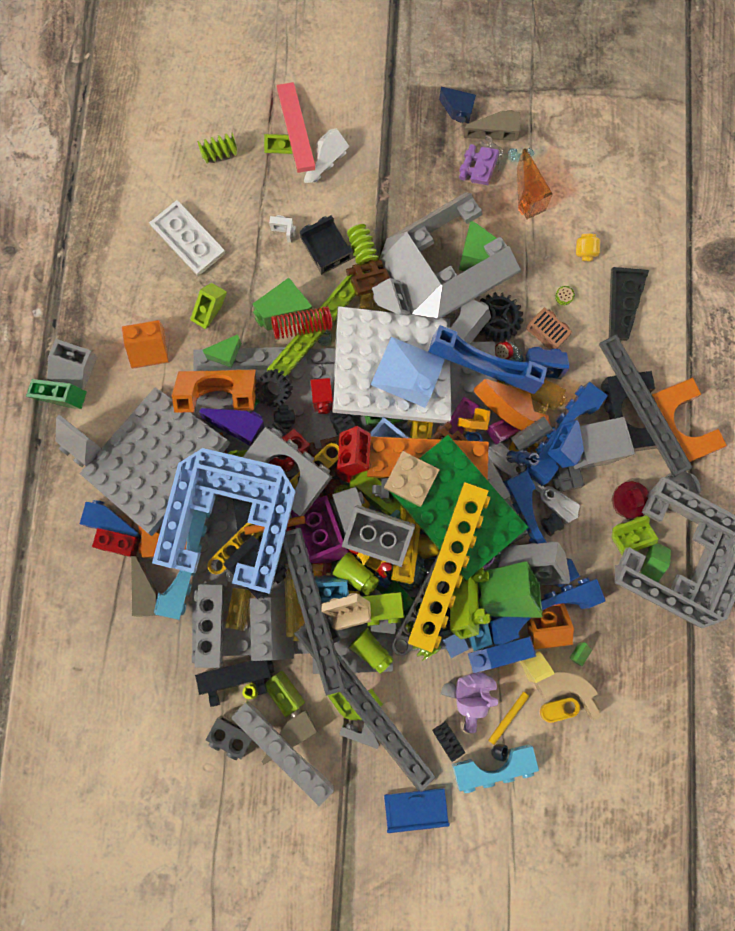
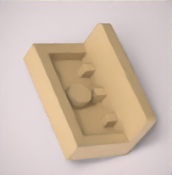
[322,593,371,631]

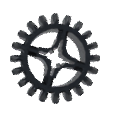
[479,292,524,342]

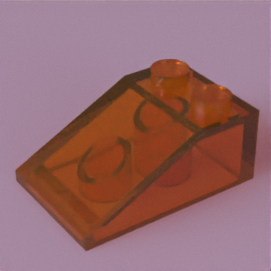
[517,148,553,220]

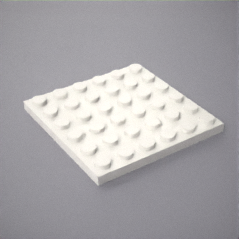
[332,307,451,423]

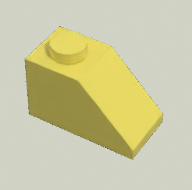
[519,651,555,683]

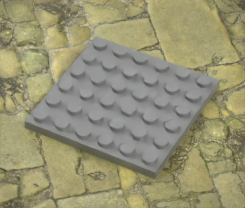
[79,387,231,536]

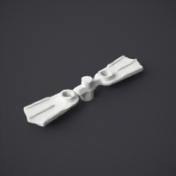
[488,443,580,524]

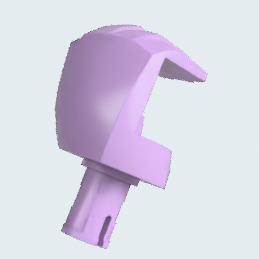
[456,672,498,733]

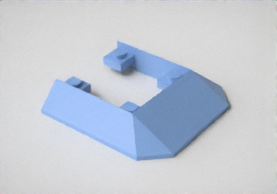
[152,448,296,594]

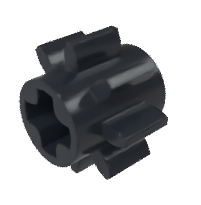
[273,405,295,429]

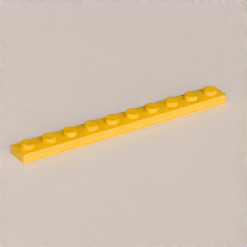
[392,420,433,584]

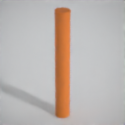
[244,516,306,535]

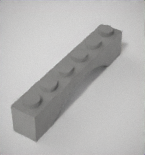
[231,700,334,806]

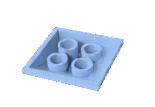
[371,337,445,408]

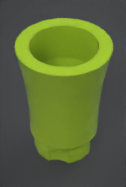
[333,552,380,596]
[348,627,394,674]

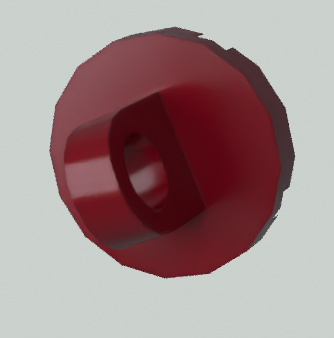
[611,481,649,520]

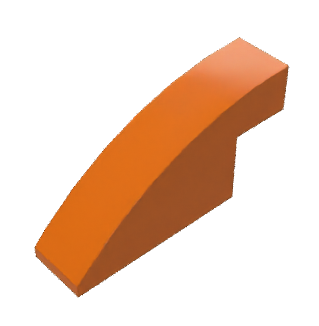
[474,379,551,431]

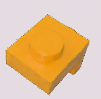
[457,408,490,432]

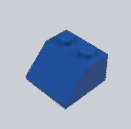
[525,347,569,379]

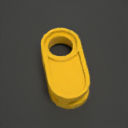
[540,697,580,723]

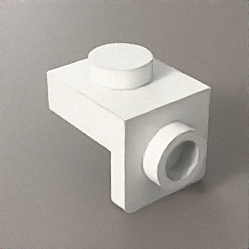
[269,215,296,243]

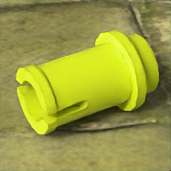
[242,683,258,699]

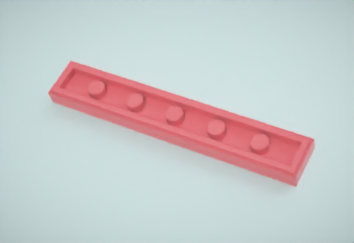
[276,82,315,173]

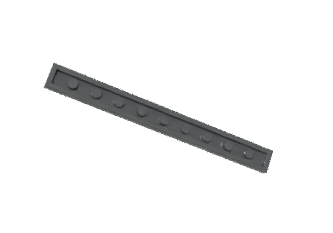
[294,624,435,792]

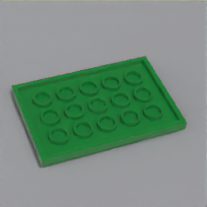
[390,435,528,581]

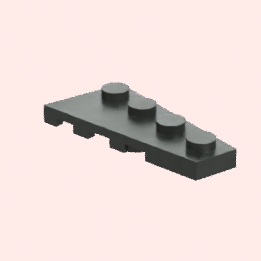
[609,267,649,341]

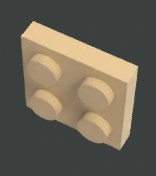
[384,451,440,507]

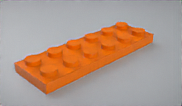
[367,437,489,480]

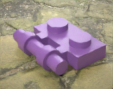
[459,144,499,185]

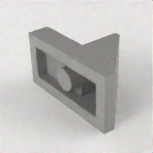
[339,723,379,749]

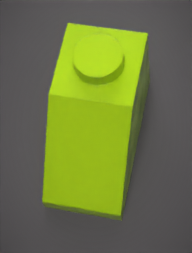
[190,282,227,329]

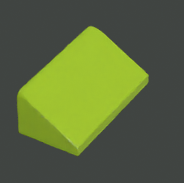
[264,134,293,154]
[265,671,305,717]

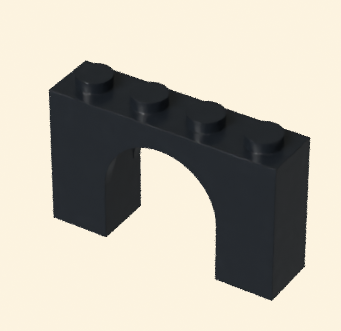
[601,371,657,452]

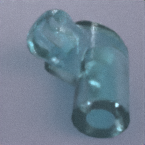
[508,148,534,163]
[507,341,524,362]

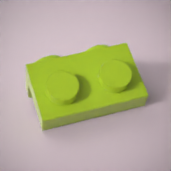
[611,515,659,555]

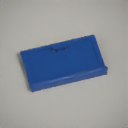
[384,788,450,833]

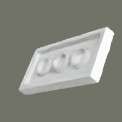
[149,200,226,276]

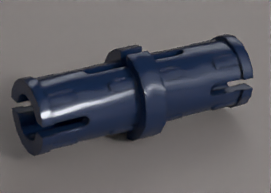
[506,450,539,466]

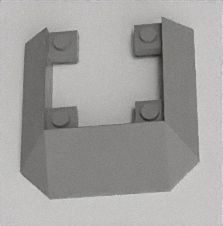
[379,192,521,320]
[615,477,735,628]

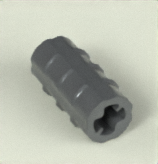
[511,416,554,450]

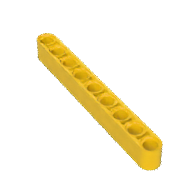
[207,443,339,575]

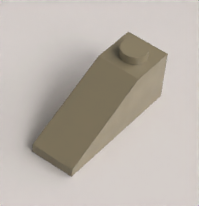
[464,110,520,141]
[131,556,159,617]
[262,709,318,765]

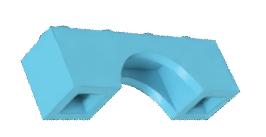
[452,744,539,793]

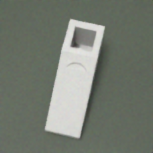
[304,128,349,183]

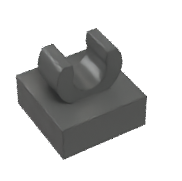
[372,479,394,503]

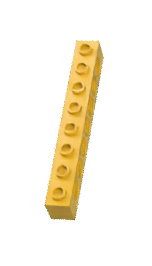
[408,482,490,652]

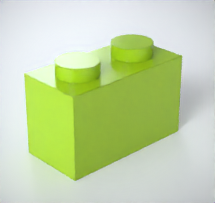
[363,592,405,626]

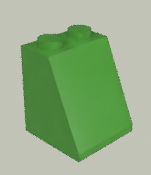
[459,221,508,271]
[252,278,313,331]
[479,561,543,618]

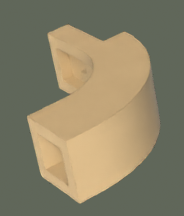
[534,672,601,720]

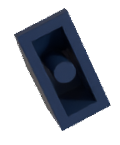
[439,86,476,123]

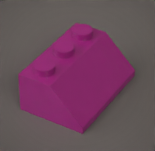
[291,495,349,563]

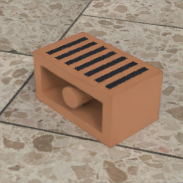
[526,307,572,350]

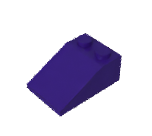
[199,408,265,447]

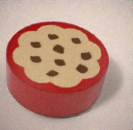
[495,341,513,360]

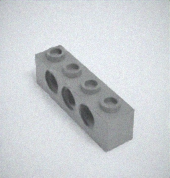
[192,585,225,668]

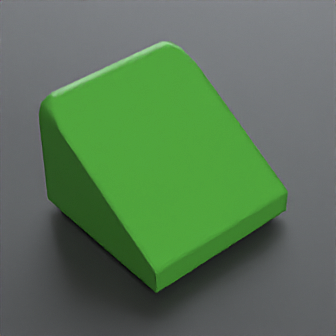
[570,642,592,666]

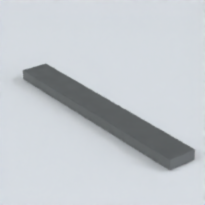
[599,335,693,477]
[283,528,347,696]

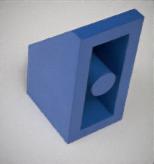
[548,420,584,468]

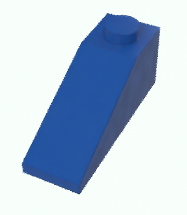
[80,500,142,539]
[468,637,536,673]

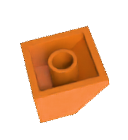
[122,320,169,369]
[527,603,574,650]

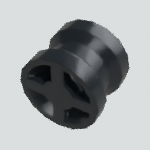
[540,512,564,537]

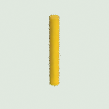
[488,692,530,745]

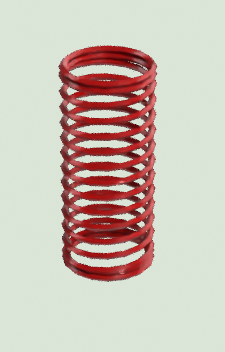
[271,306,333,340]

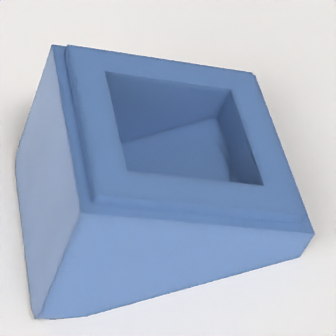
[442,634,469,658]

